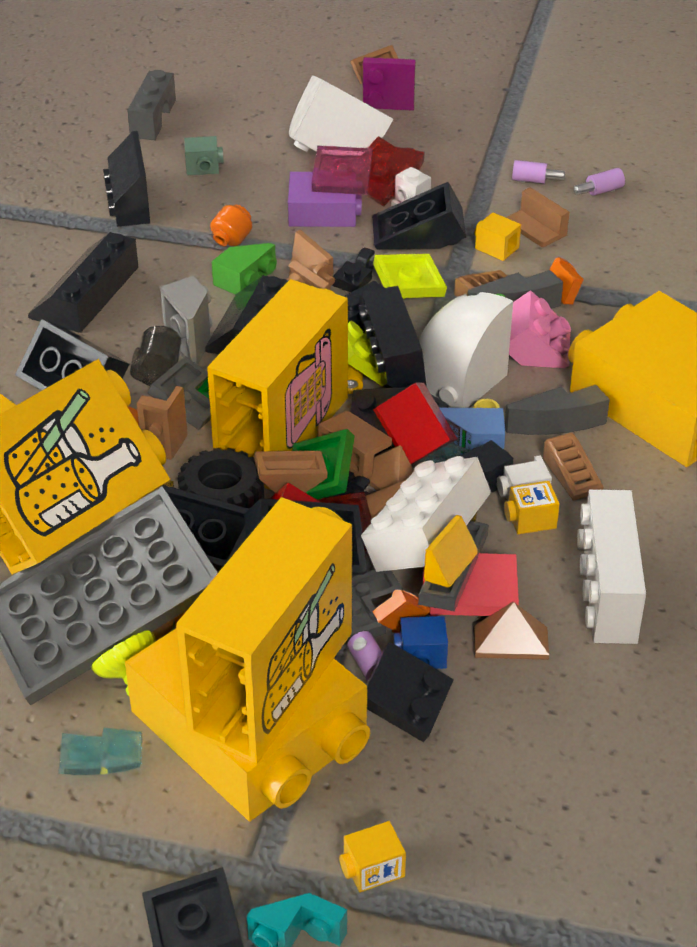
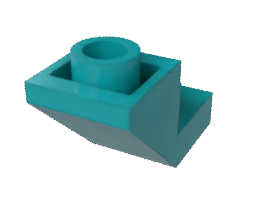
[247,893,347,947]

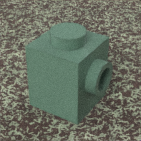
[184,136,224,175]

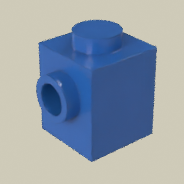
[393,616,448,669]

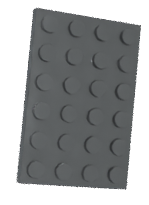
[0,486,218,705]

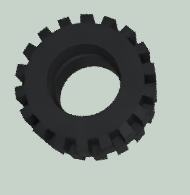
[178,448,265,509]

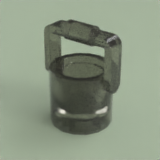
[130,326,182,386]

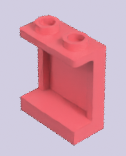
[423,553,519,616]

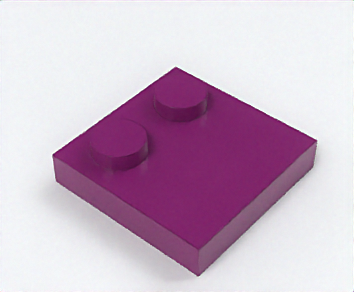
[363,57,416,111]

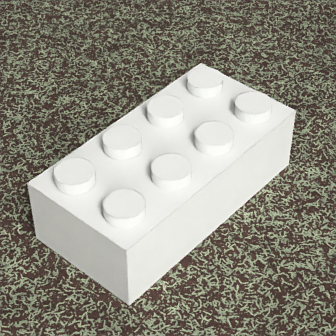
[361,456,491,572]
[577,489,646,644]

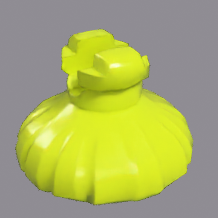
[91,630,156,696]

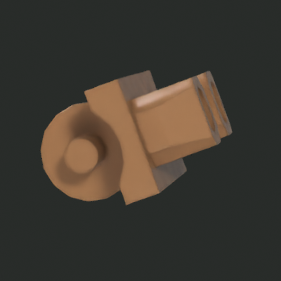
[286,260,335,290]

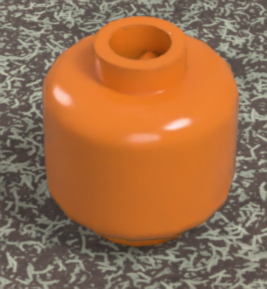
[210,204,252,247]

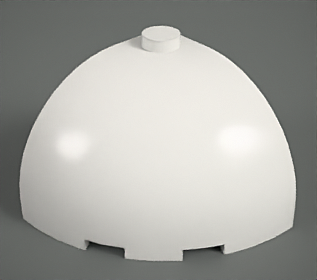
[289,75,393,158]
[419,292,513,408]

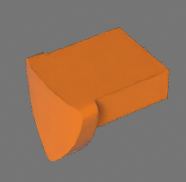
[549,257,584,304]
[372,590,430,633]

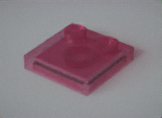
[311,145,373,195]

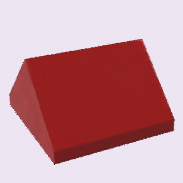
[373,383,458,465]

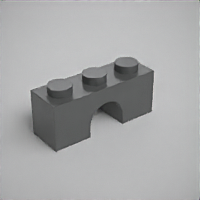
[127,70,176,140]

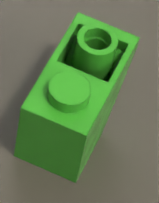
[212,243,277,295]

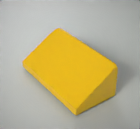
[424,515,478,587]

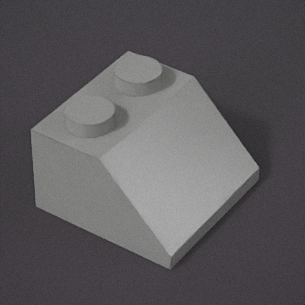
[160,276,213,365]

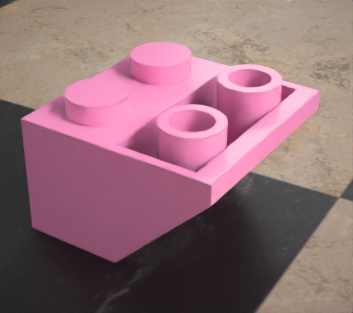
[509,290,571,368]

